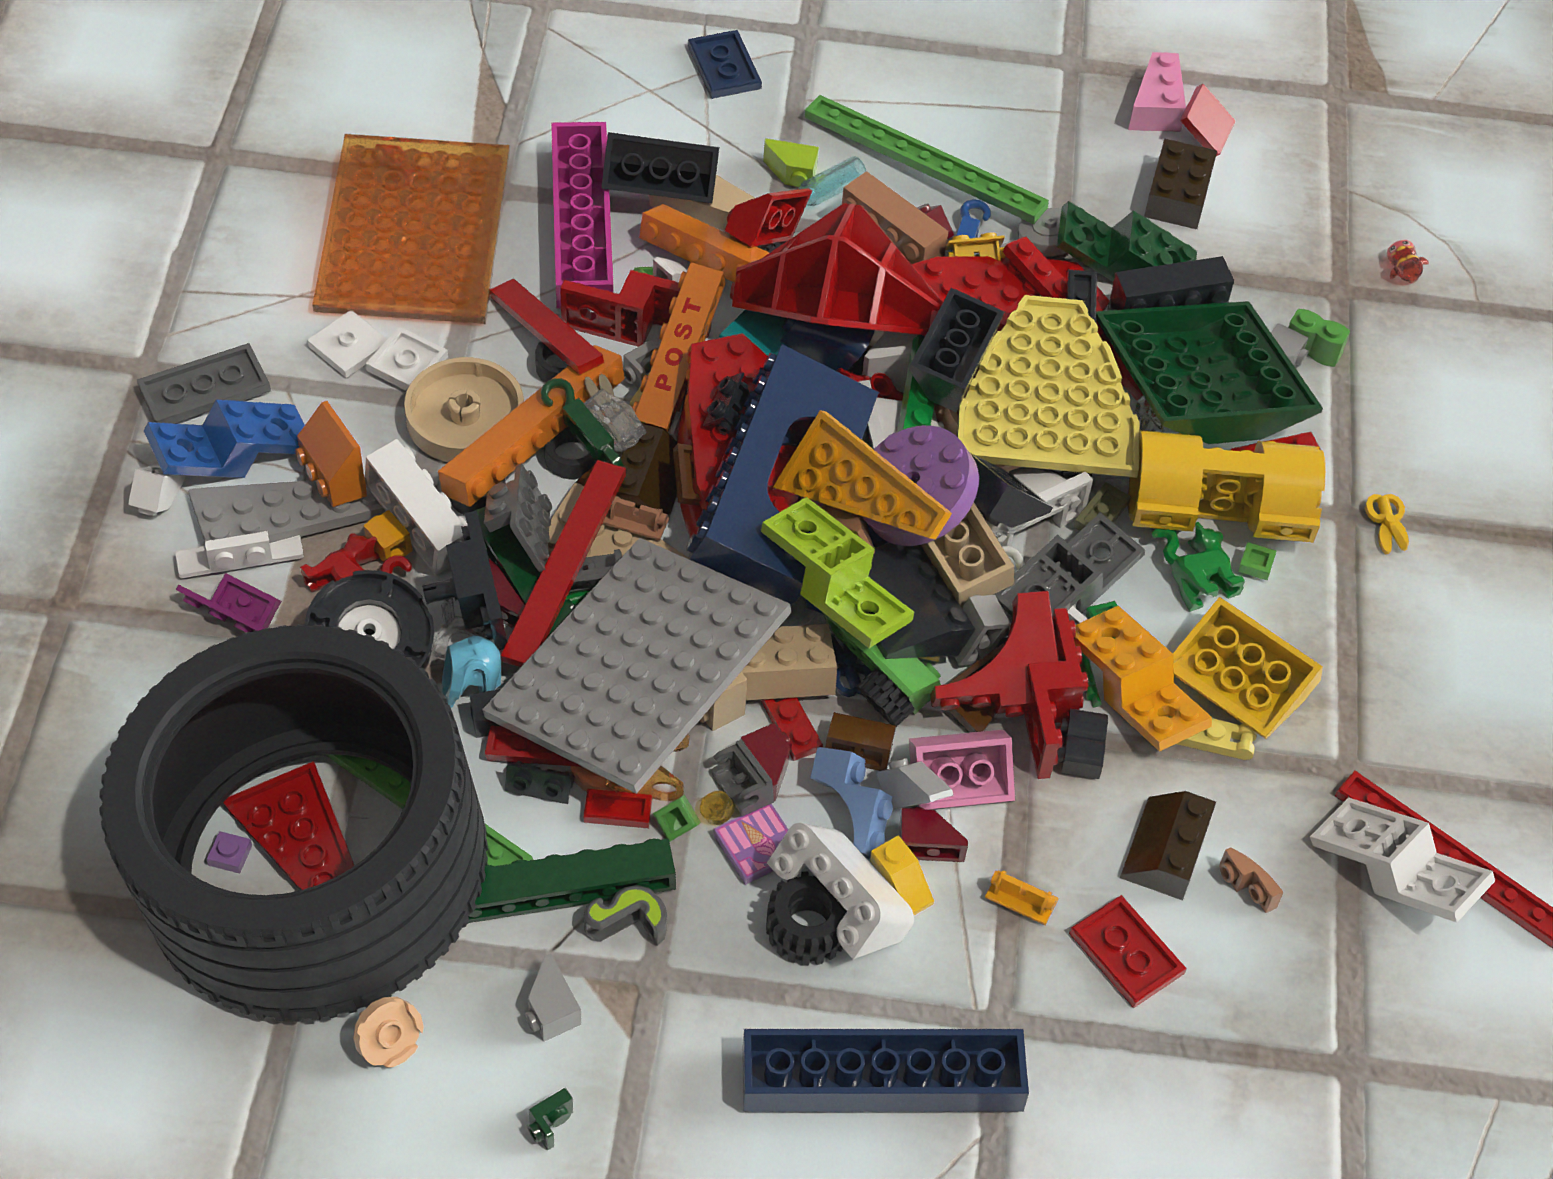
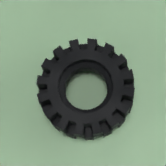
[857,668,915,727]

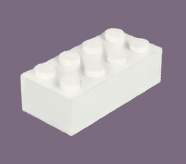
[365,439,467,576]

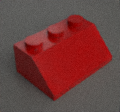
[724,188,812,247]

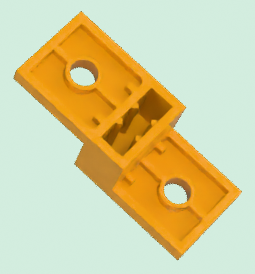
[1074,606,1212,752]

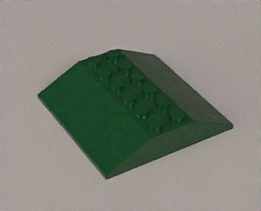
[1096,301,1323,444]

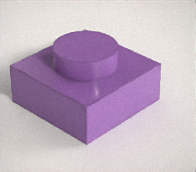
[207,831,252,874]

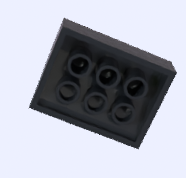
[865,542,976,659]

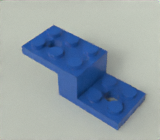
[143,399,305,478]

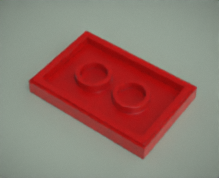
[1069,895,1187,1008]

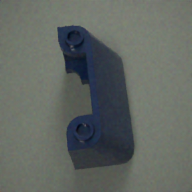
[780,318,875,371]

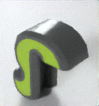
[584,885,667,946]

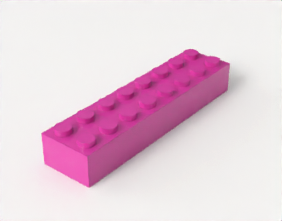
[551,122,613,309]

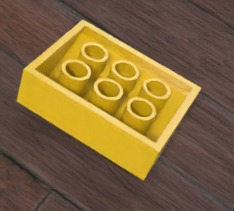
[1173,597,1323,739]

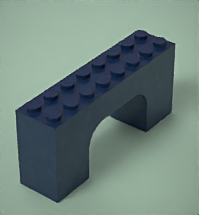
[686,344,879,607]

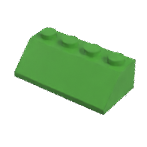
[822,612,941,715]

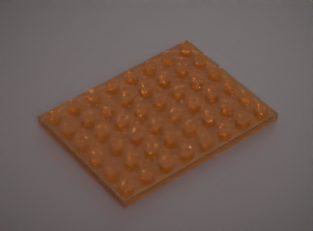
[312,134,510,324]

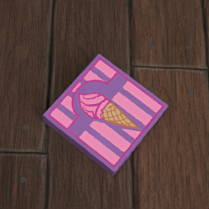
[713,804,789,885]

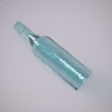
[799,156,866,206]

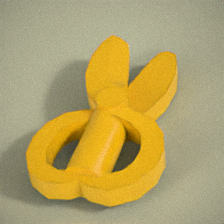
[1365,494,1409,554]

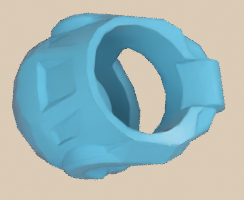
[442,636,501,708]

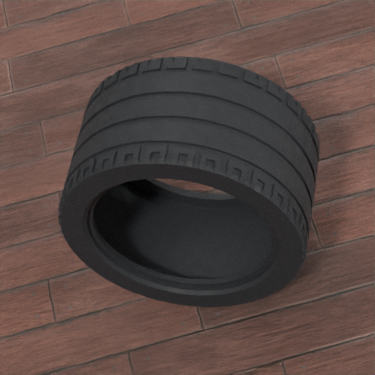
[99,624,488,1022]

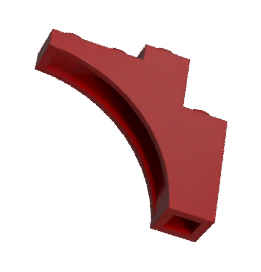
[930,591,1058,717]

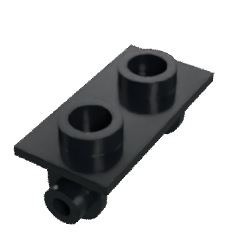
[703,372,749,435]
[505,761,575,804]

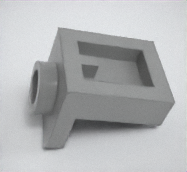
[623,339,659,389]

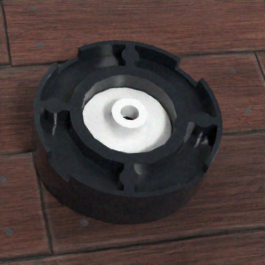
[304,570,434,670]

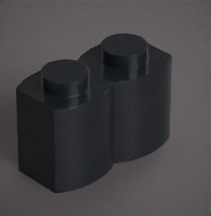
[1057,708,1108,779]

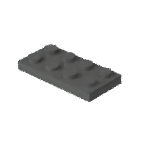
[137,343,271,424]

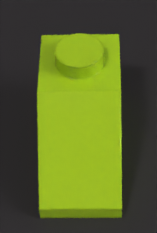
[763,138,819,189]

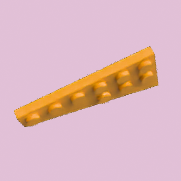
[773,410,952,540]

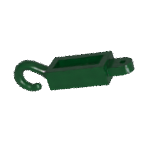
[541,378,623,467]

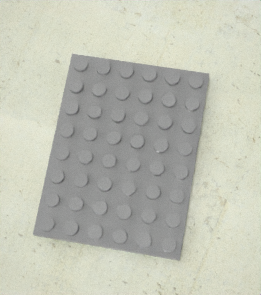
[482,538,792,794]

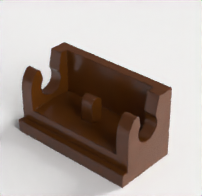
[825,712,896,771]

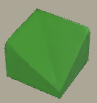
[653,794,701,841]

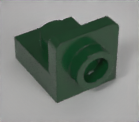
[527,1087,573,1150]

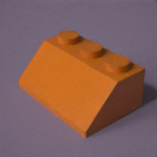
[295,401,367,507]

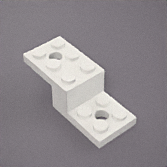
[1310,797,1495,923]

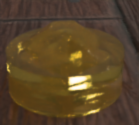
[700,791,734,825]

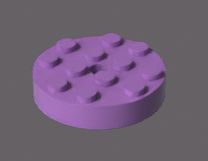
[862,425,979,546]

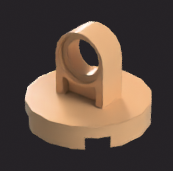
[353,997,424,1068]

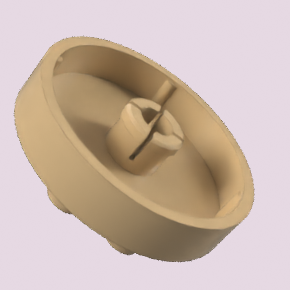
[404,357,524,462]

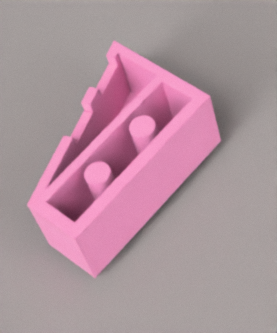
[1128,52,1186,132]

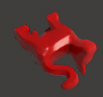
[300,533,412,592]

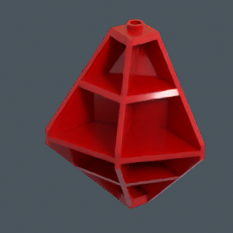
[730,203,943,335]

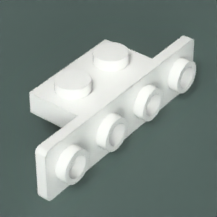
[175,531,304,578]

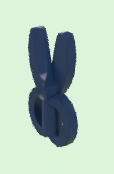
[831,635,872,697]

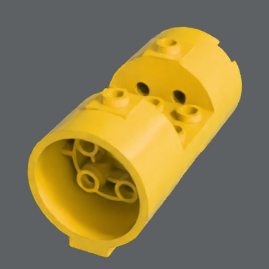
[1128,430,1326,543]

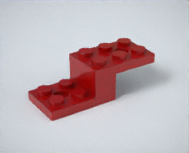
[560,270,712,347]
[1024,608,1088,779]

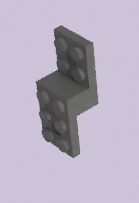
[993,512,1145,617]

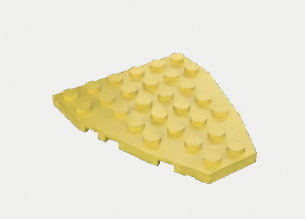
[957,295,1139,478]

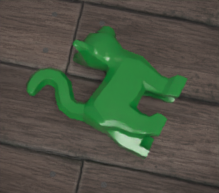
[1152,522,1245,612]

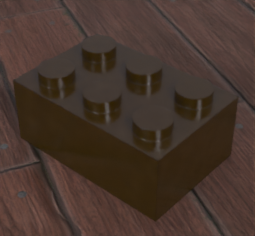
[1144,138,1217,229]

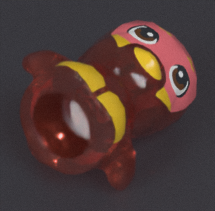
[1387,240,1429,283]

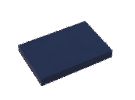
[688,30,762,99]

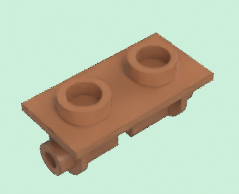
[602,496,669,541]

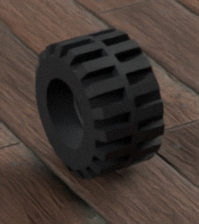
[766,871,847,966]

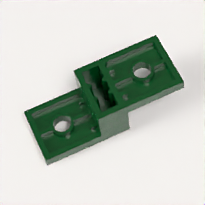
[1057,201,1197,282]

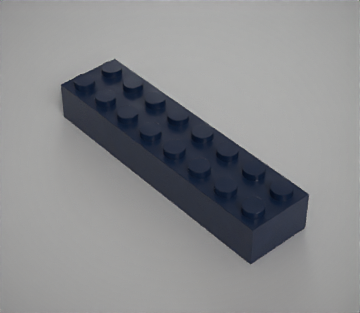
[742,1029,1029,1112]

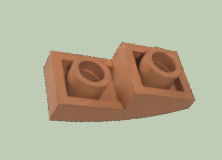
[1219,847,1283,913]

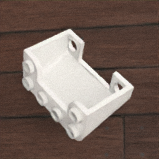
[767,823,914,959]

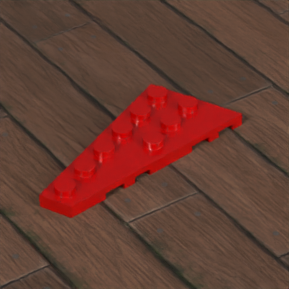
[223,761,355,890]

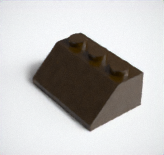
[616,422,677,517]
[1120,791,1216,901]

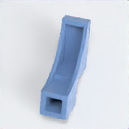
[810,747,893,859]

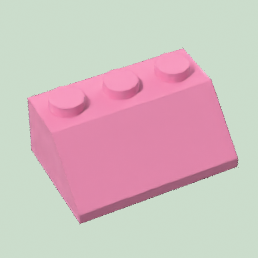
[909,730,1015,809]

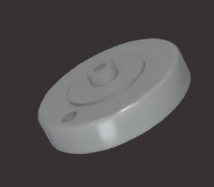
[1018,208,1066,256]

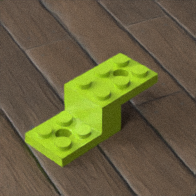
[761,497,914,648]

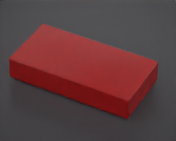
[583,789,652,829]

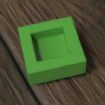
[1238,542,1277,580]

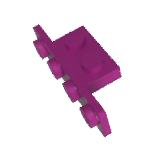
[176,573,282,633]

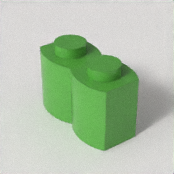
[1288,309,1350,367]

